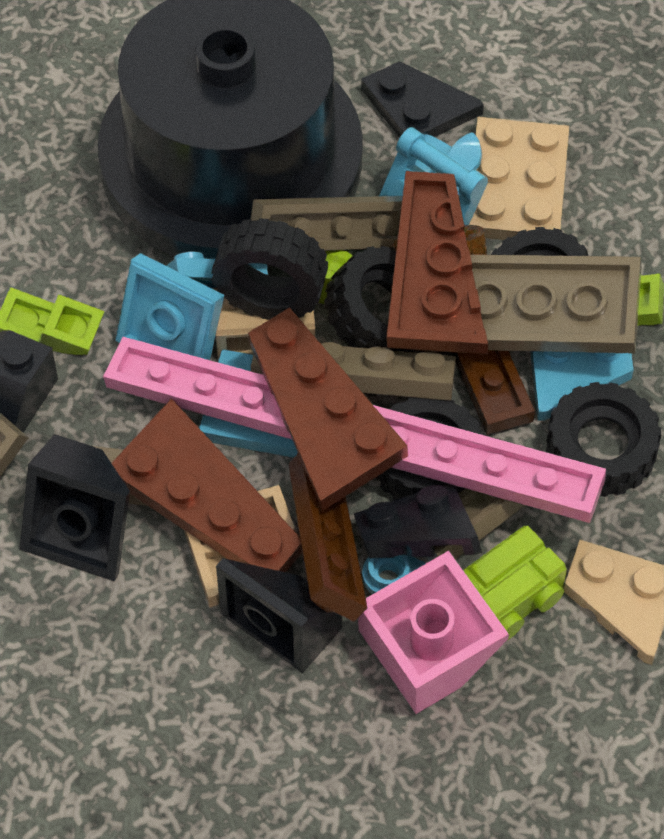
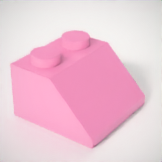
[358,551,509,714]

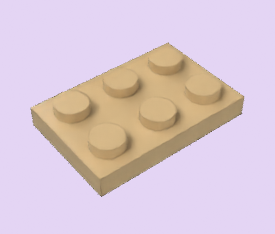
[465,117,569,240]

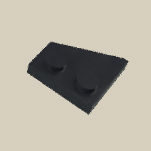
[361,61,484,138]

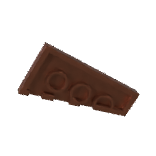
[387,171,488,354]
[248,308,408,511]
[112,398,303,572]

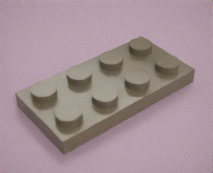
[470,255,642,354]

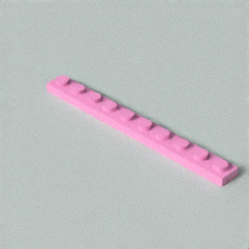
[103,337,606,523]

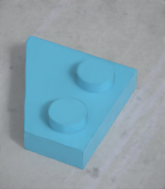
[530,351,634,421]

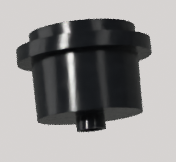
[98,0,363,259]

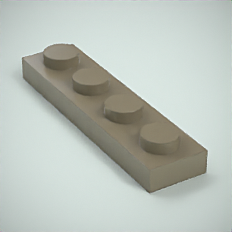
[251,196,403,251]
[251,342,456,401]

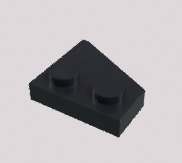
[353,483,482,558]

